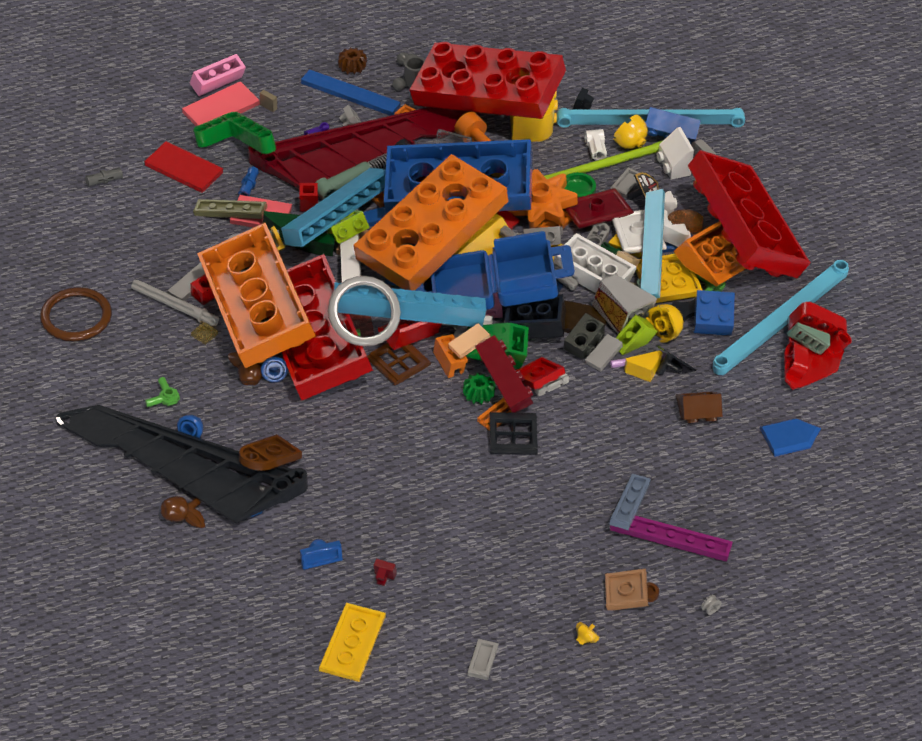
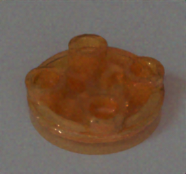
[668,209,704,233]

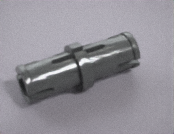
[85,167,123,187]

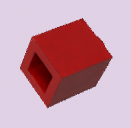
[299,183,318,211]

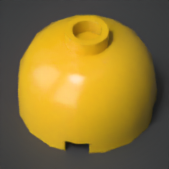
[613,115,648,149]
[646,304,684,343]

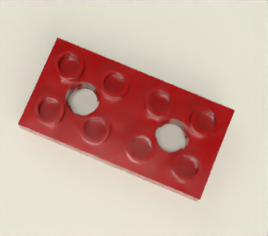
[410,42,566,119]
[688,150,811,278]

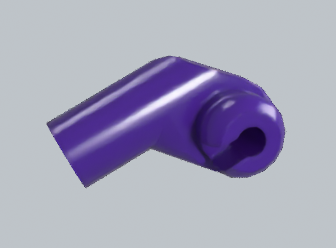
[304,122,329,135]

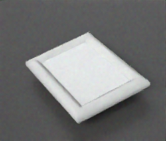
[612,210,667,254]

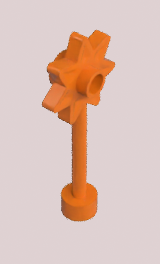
[455,112,578,228]

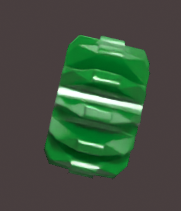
[463,373,495,405]

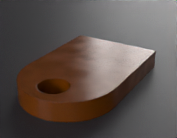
[239,434,302,470]

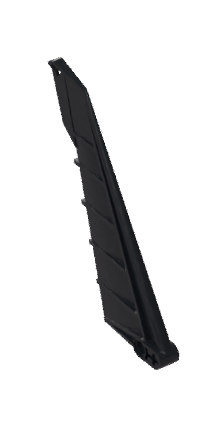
[56,405,308,523]

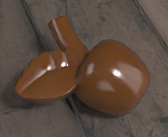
[228,352,262,385]
[161,496,205,528]

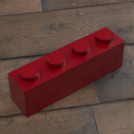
[475,335,533,413]

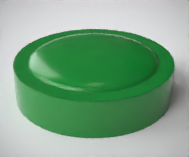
[565,172,596,198]

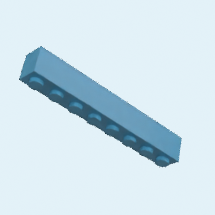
[281,168,386,247]
[332,282,486,327]

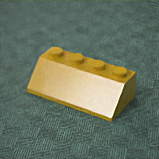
[453,214,508,255]

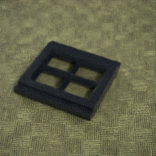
[490,412,538,455]

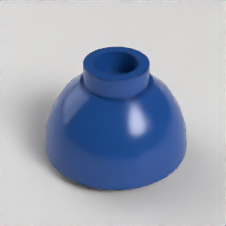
[261,356,288,383]
[177,415,203,438]

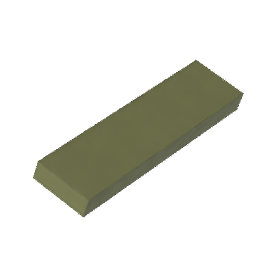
[193,199,268,219]

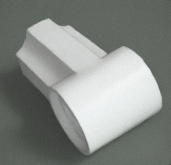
[584,129,607,161]

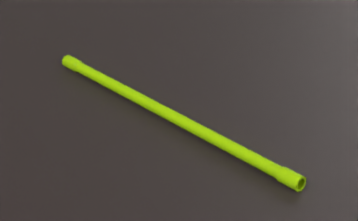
[544,141,662,179]

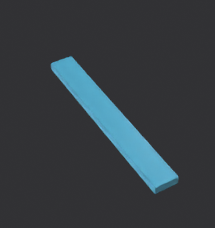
[641,189,665,298]

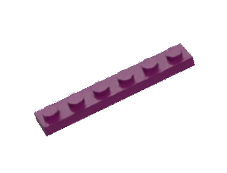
[610,516,733,562]

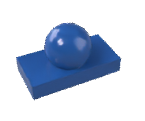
[300,539,343,570]

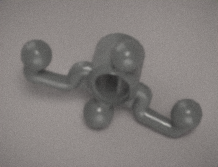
[392,52,427,108]

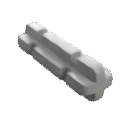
[534,373,569,396]

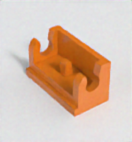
[433,334,468,378]

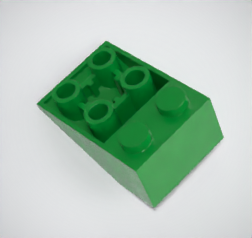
[466,323,529,369]

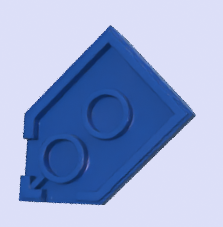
[760,418,821,457]

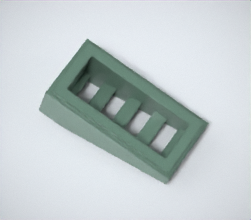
[787,323,830,355]

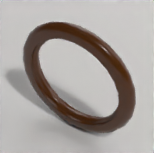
[40,287,112,341]

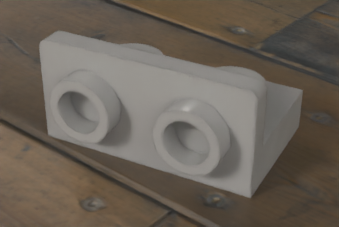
[523,226,563,245]

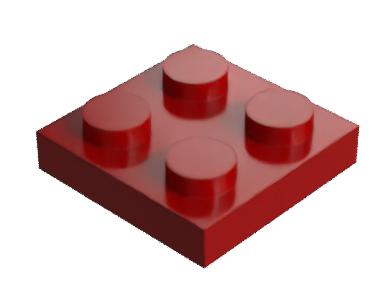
[516,357,565,389]

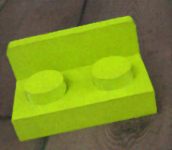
[327,210,370,244]

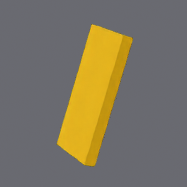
[319,603,386,682]

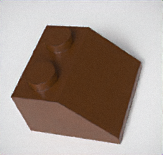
[676,391,723,423]

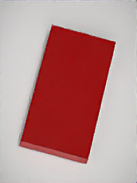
[144,141,223,193]

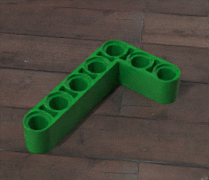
[193,112,276,154]

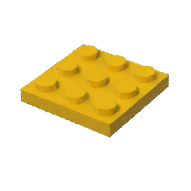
[636,254,702,303]

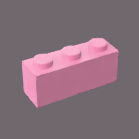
[190,54,246,96]

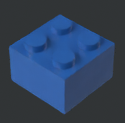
[694,290,735,336]

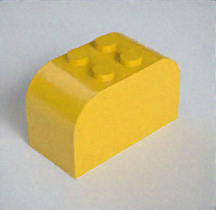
[510,92,558,142]

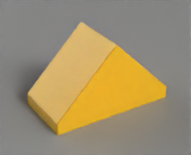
[624,350,662,382]

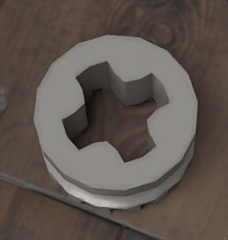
[701,595,722,615]

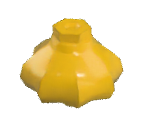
[576,622,599,645]

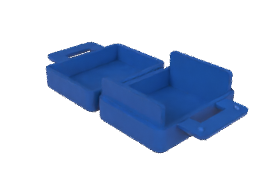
[415,231,575,310]

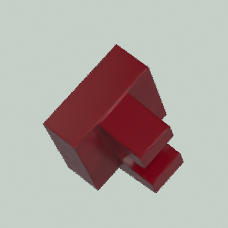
[373,558,397,586]

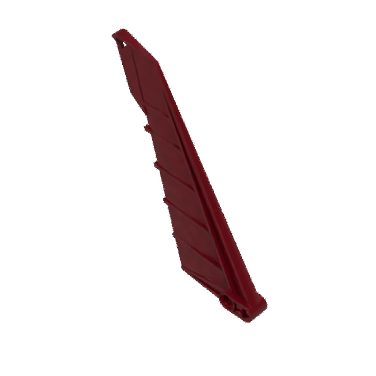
[248,107,480,188]

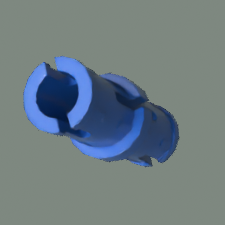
[238,167,259,196]

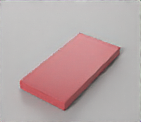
[182,81,260,126]

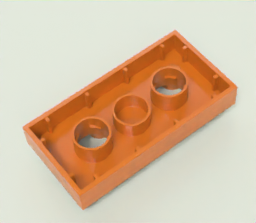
[353,154,508,291]
[197,222,316,368]

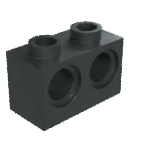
[564,313,605,360]

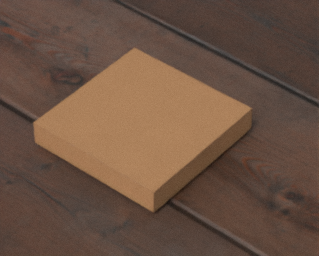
[605,569,648,610]

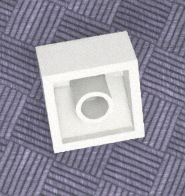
[657,127,694,179]

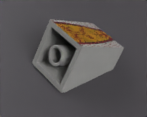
[592,274,657,334]

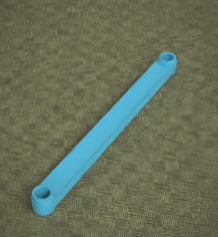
[557,108,745,128]
[712,260,849,375]

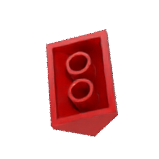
[378,319,442,350]

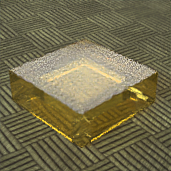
[191,322,218,345]

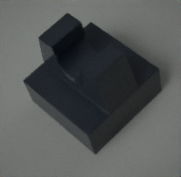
[572,87,594,110]

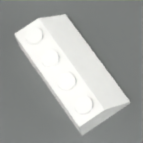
[554,233,636,293]

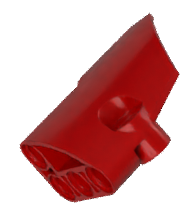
[784,302,852,390]

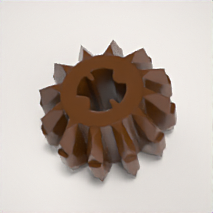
[338,47,367,75]

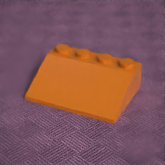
[674,221,746,287]

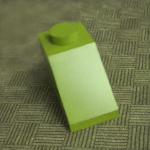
[616,315,658,355]

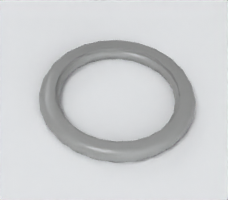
[328,276,401,347]

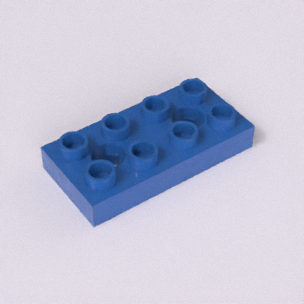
[384,139,533,214]

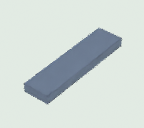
[609,474,651,530]

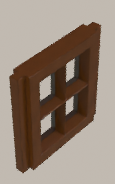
[367,343,431,385]

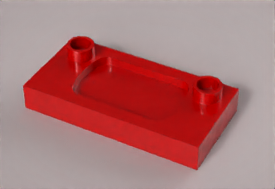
[268,254,373,400]

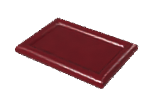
[564,188,634,229]

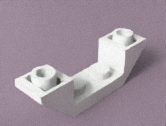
[663,191,691,247]

